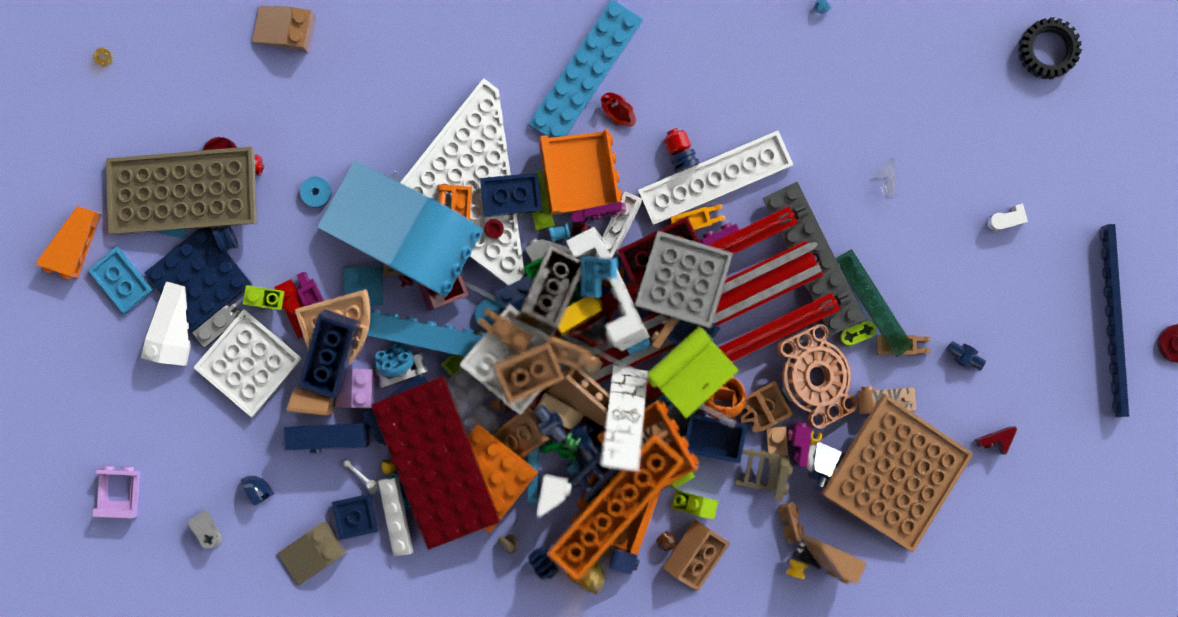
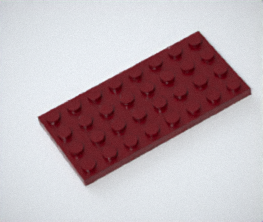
[371,376,501,550]

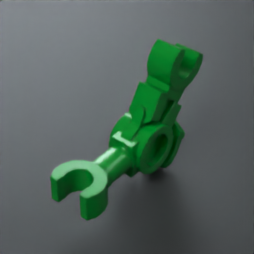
[539,433,581,462]

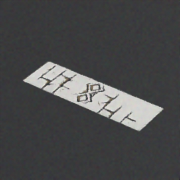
[602,366,648,471]

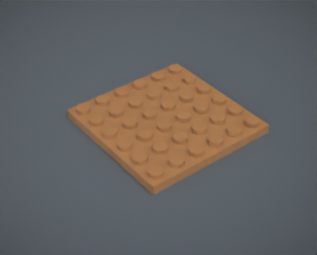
[821,394,973,552]

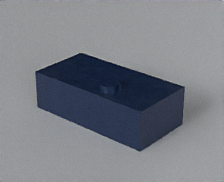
[298,309,361,399]
[284,424,369,453]

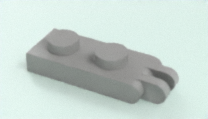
[192,303,242,348]

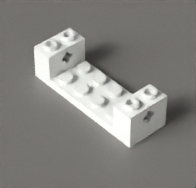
[566,227,649,351]

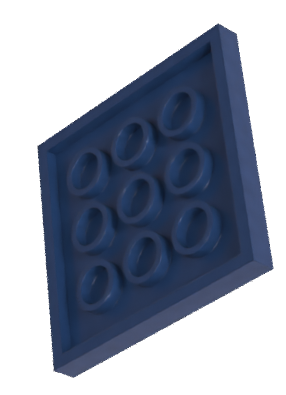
[144,228,253,332]

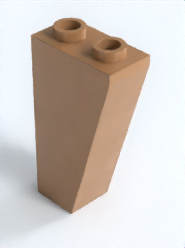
[547,367,610,428]

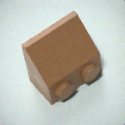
[287,387,335,416]

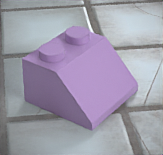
[336,369,375,408]

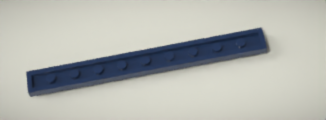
[1099,224,1129,417]

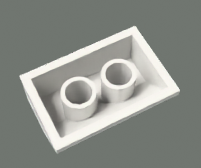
[537,474,571,516]

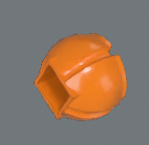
[702,377,746,420]

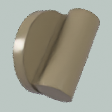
[498,534,519,554]

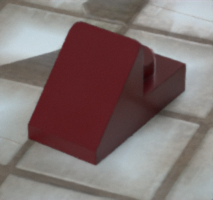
[975,426,1017,455]

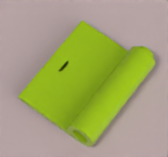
[646,327,739,418]

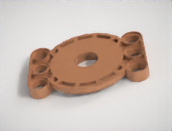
[777,324,859,429]

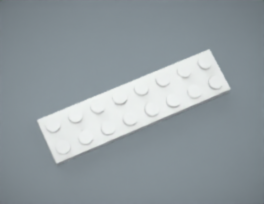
[638,130,793,225]

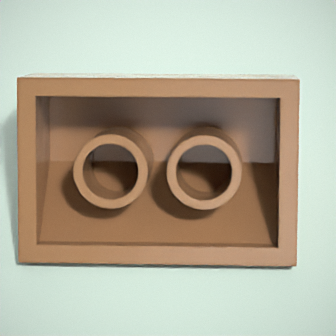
[662,519,730,591]

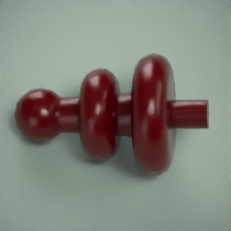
[398,274,413,288]

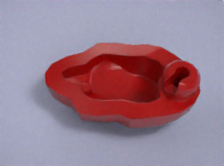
[600,92,637,127]

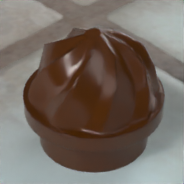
[656,531,676,551]

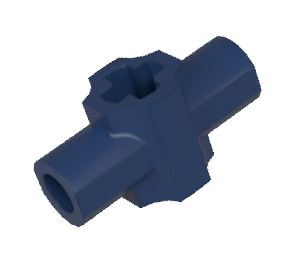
[946,341,986,371]
[533,404,567,443]

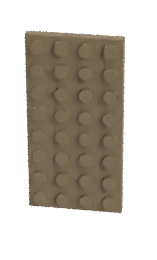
[106,147,257,235]

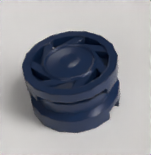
[670,149,700,174]
[213,226,239,253]

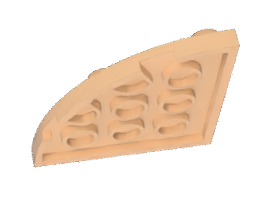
[295,289,370,365]

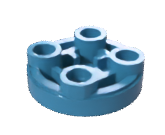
[375,342,414,377]

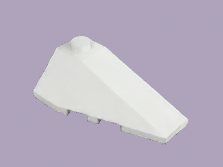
[141,282,191,366]

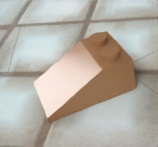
[252,5,315,53]
[491,343,564,404]
[800,533,867,585]

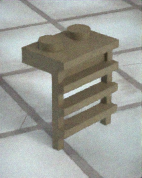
[736,448,792,501]

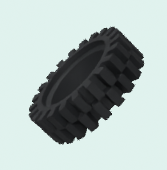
[1018,17,1082,79]

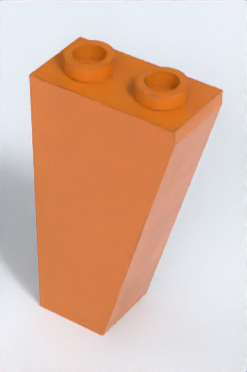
[36,206,102,280]

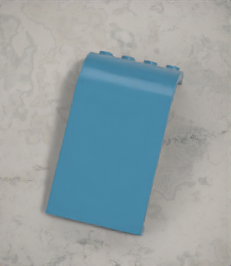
[318,161,483,297]

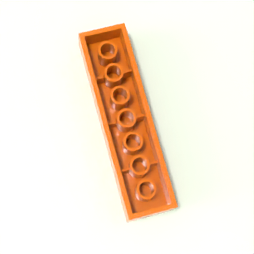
[548,433,684,581]

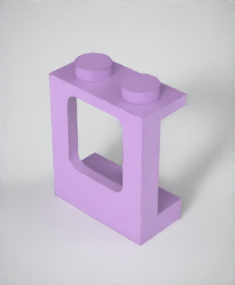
[93,466,140,518]

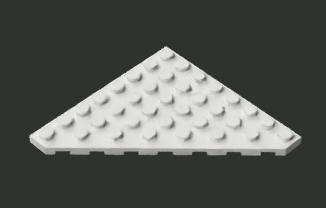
[400,78,525,286]

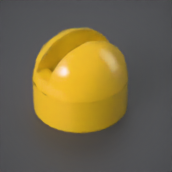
[381,460,396,475]

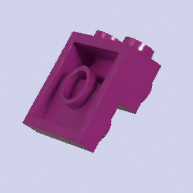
[787,422,812,467]

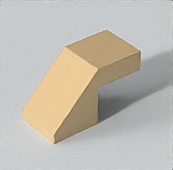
[536,393,584,429]

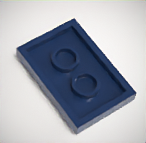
[480,173,542,217]

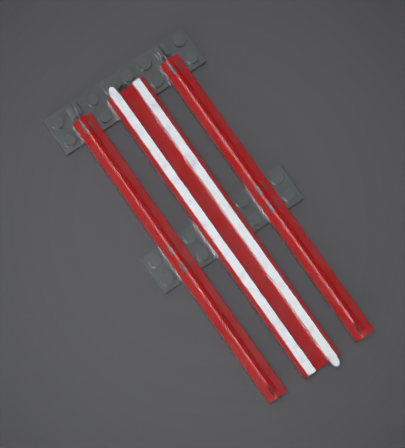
[549,181,865,443]

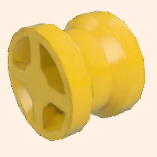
[786,559,809,579]

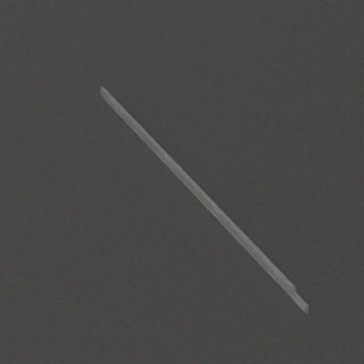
[463,280,736,428]

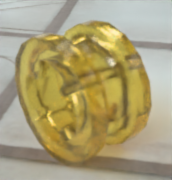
[93,48,113,66]

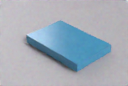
[87,246,154,315]

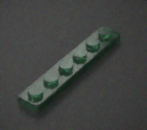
[836,249,914,357]

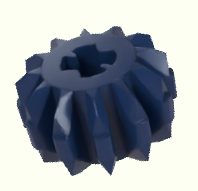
[528,547,559,581]

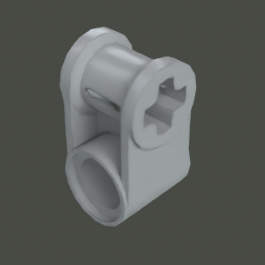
[188,510,222,548]

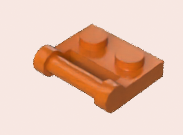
[437,184,472,220]

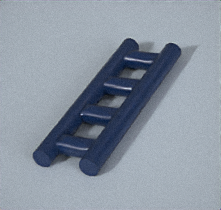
[571,447,621,502]

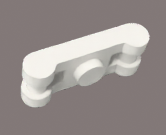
[375,353,428,388]

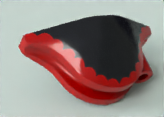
[569,307,615,345]

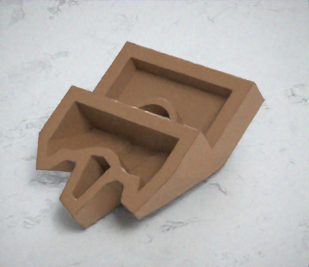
[741,380,794,433]

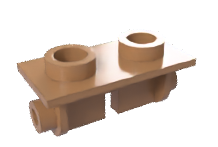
[777,501,804,543]

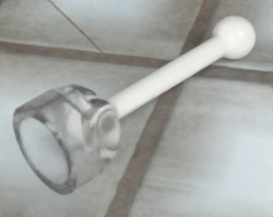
[343,459,380,497]

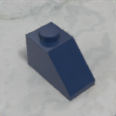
[609,546,640,574]

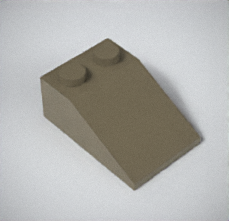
[277,521,347,586]

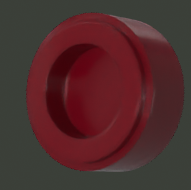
[484,219,504,239]

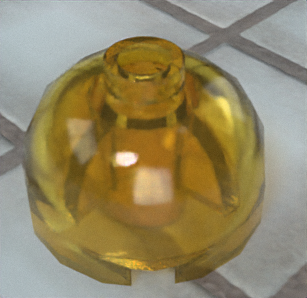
[566,560,606,594]

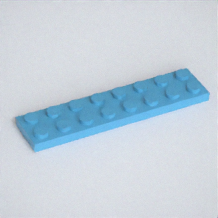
[528,0,643,138]

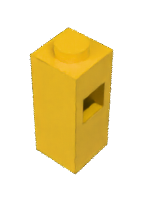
[557,297,603,337]

